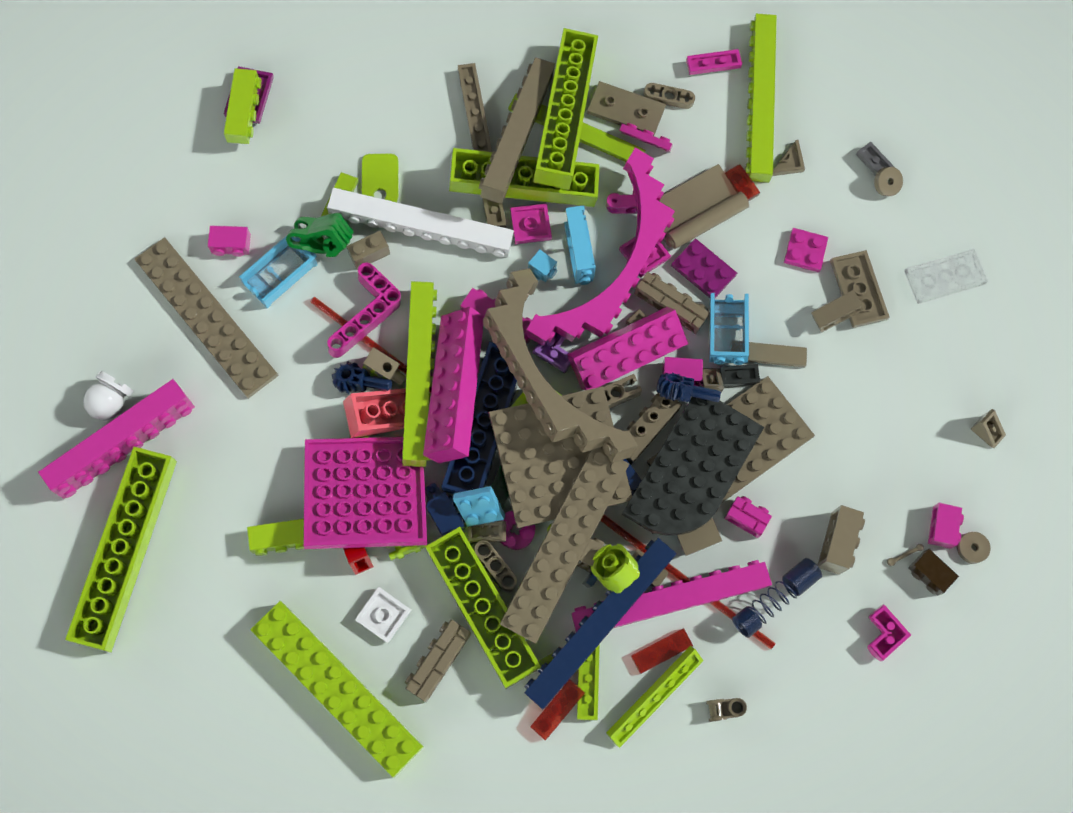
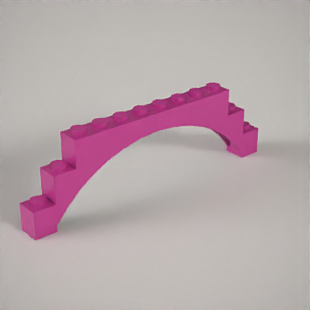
[524,147,675,346]

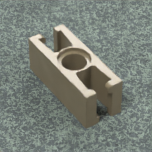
[811,290,864,333]
[604,374,642,409]

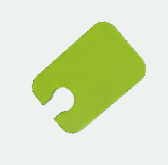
[362,154,399,203]

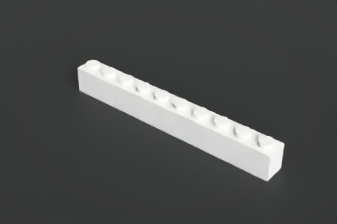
[327,188,514,258]

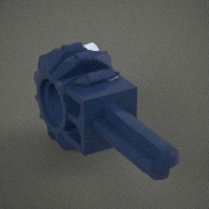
[331,361,392,394]
[656,372,721,403]

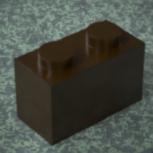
[908,549,959,596]

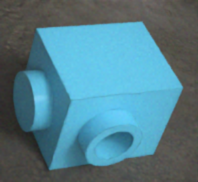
[528,249,558,283]

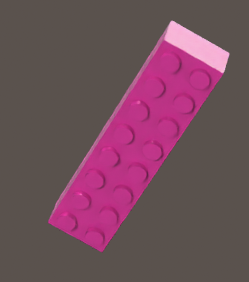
[423,307,485,463]
[38,379,195,499]

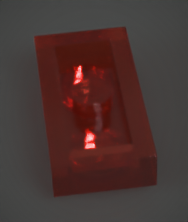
[725,164,760,201]

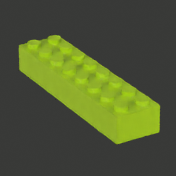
[449,148,599,207]
[425,527,541,689]

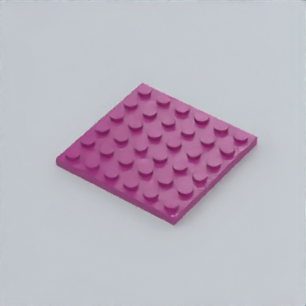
[304,437,427,549]

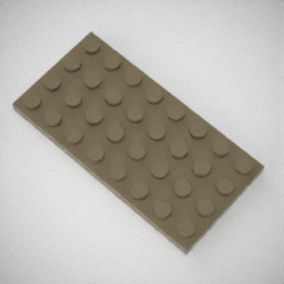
[647,376,815,504]

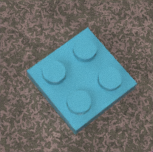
[453,486,505,527]

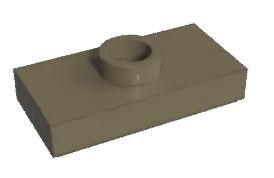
[468,521,507,543]

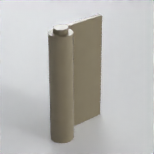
[659,164,749,249]

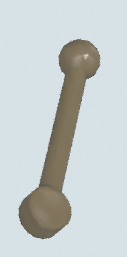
[887,544,924,566]

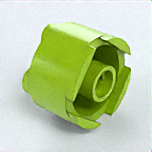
[591,544,640,593]

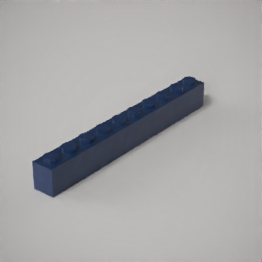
[524,538,677,710]

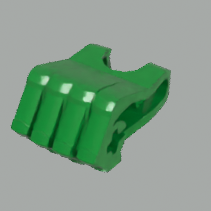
[286,213,354,257]

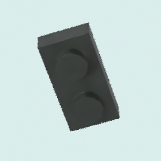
[719,364,760,386]

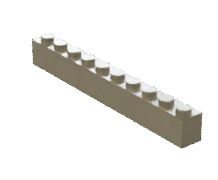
[479,57,556,204]

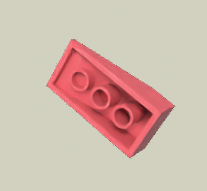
[343,388,406,438]

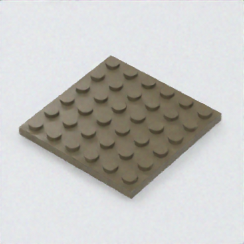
[489,386,632,529]

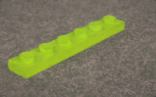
[606,646,704,748]

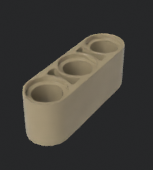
[475,540,517,592]

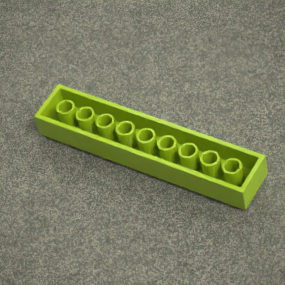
[533,28,598,190]
[65,446,177,652]
[250,601,424,778]

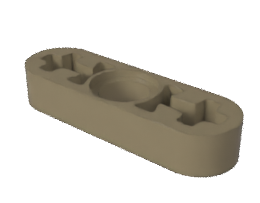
[644,83,695,109]

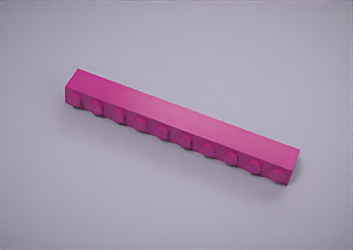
[571,560,772,632]

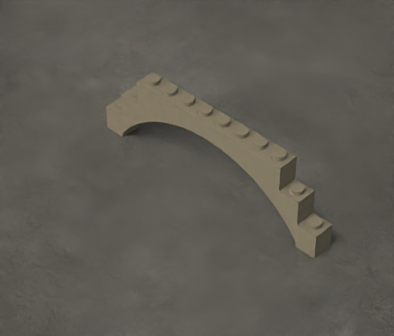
[483,268,638,463]

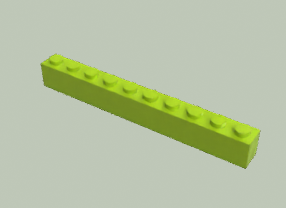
[745,13,777,183]
[403,281,437,467]

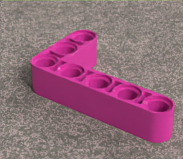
[327,262,401,358]

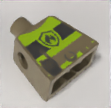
[362,347,407,385]

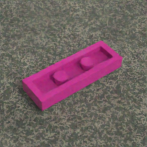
[686,49,742,75]
[619,123,673,152]

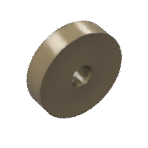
[874,167,903,196]
[957,532,991,564]

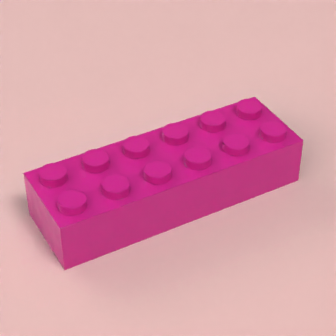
[567,307,688,390]

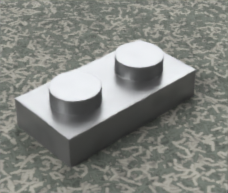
[856,142,894,176]

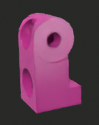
[606,190,637,214]

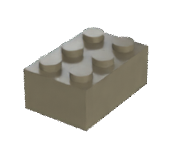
[817,505,865,575]

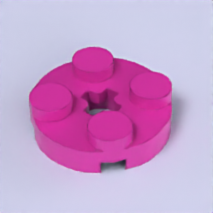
[500,510,536,550]

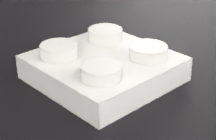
[355,587,412,643]

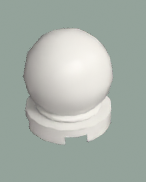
[83,371,134,421]

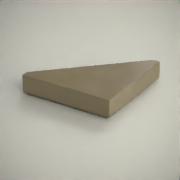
[772,140,805,176]

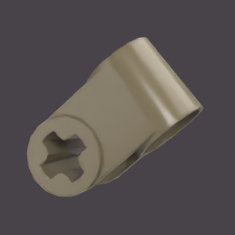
[706,698,747,722]

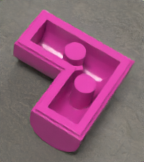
[867,604,911,661]

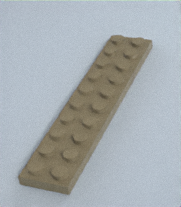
[134,237,279,399]
[500,448,629,643]

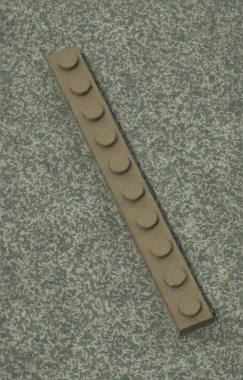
[458,63,507,228]

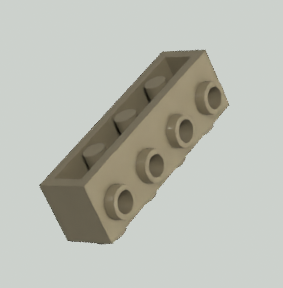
[626,393,682,465]

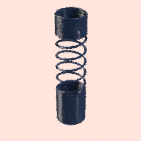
[732,558,822,638]

